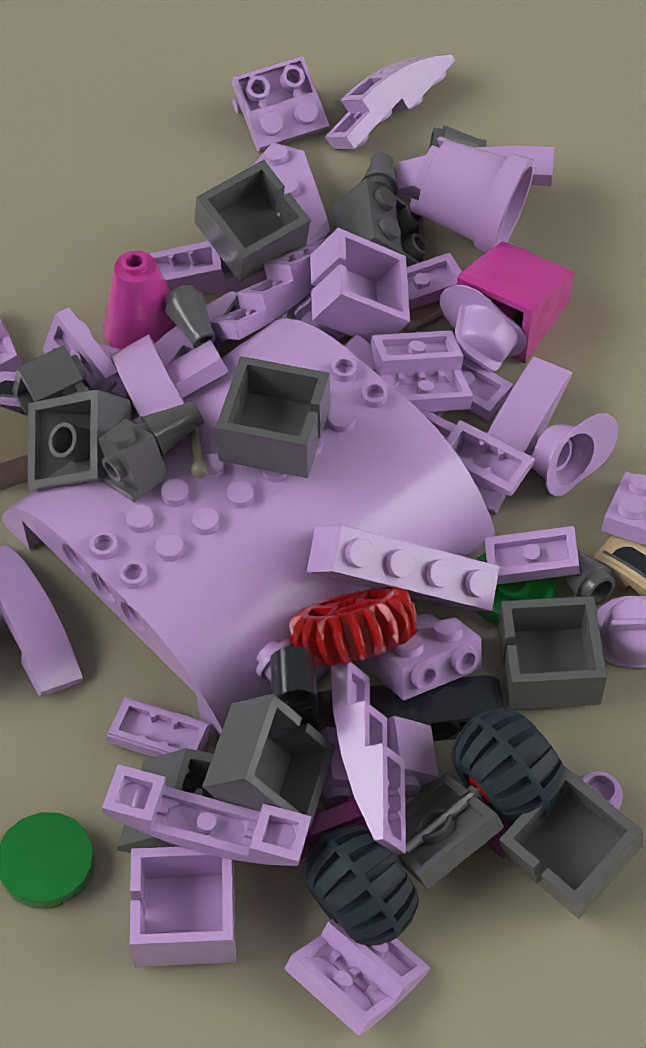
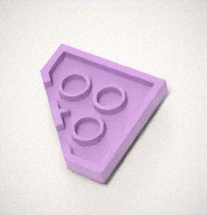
[252,142,330,248]

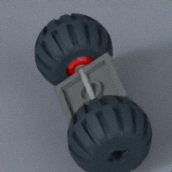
[302,708,565,947]

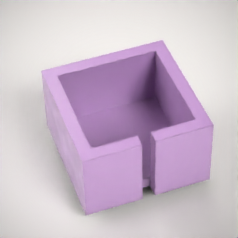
[310,228,410,343]
[129,847,236,967]

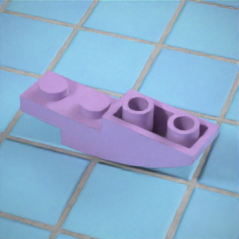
[325,54,455,150]

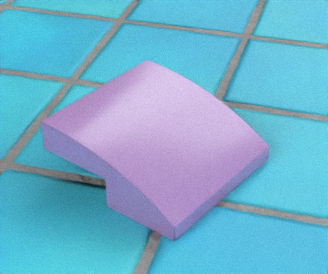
[371,330,473,413]
[165,340,229,398]
[284,919,431,1037]

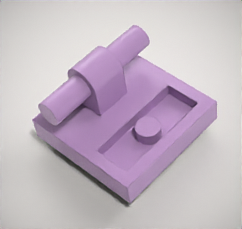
[231,56,330,152]

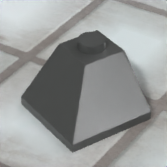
[28,389,132,492]

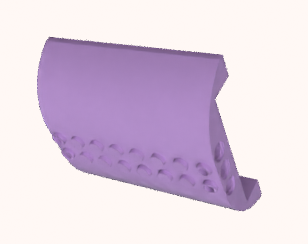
[2,318,495,740]

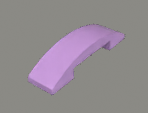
[112,334,184,417]
[0,545,83,697]
[102,764,312,866]

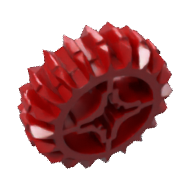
[289,587,417,667]

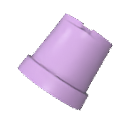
[410,137,535,253]

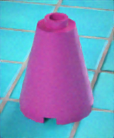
[103,251,177,350]

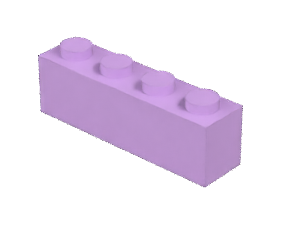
[307,525,500,611]

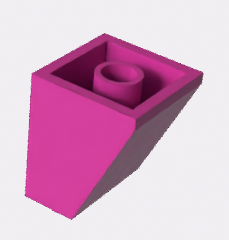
[454,241,575,364]

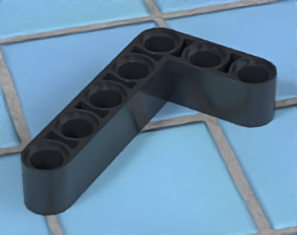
[270,646,504,742]

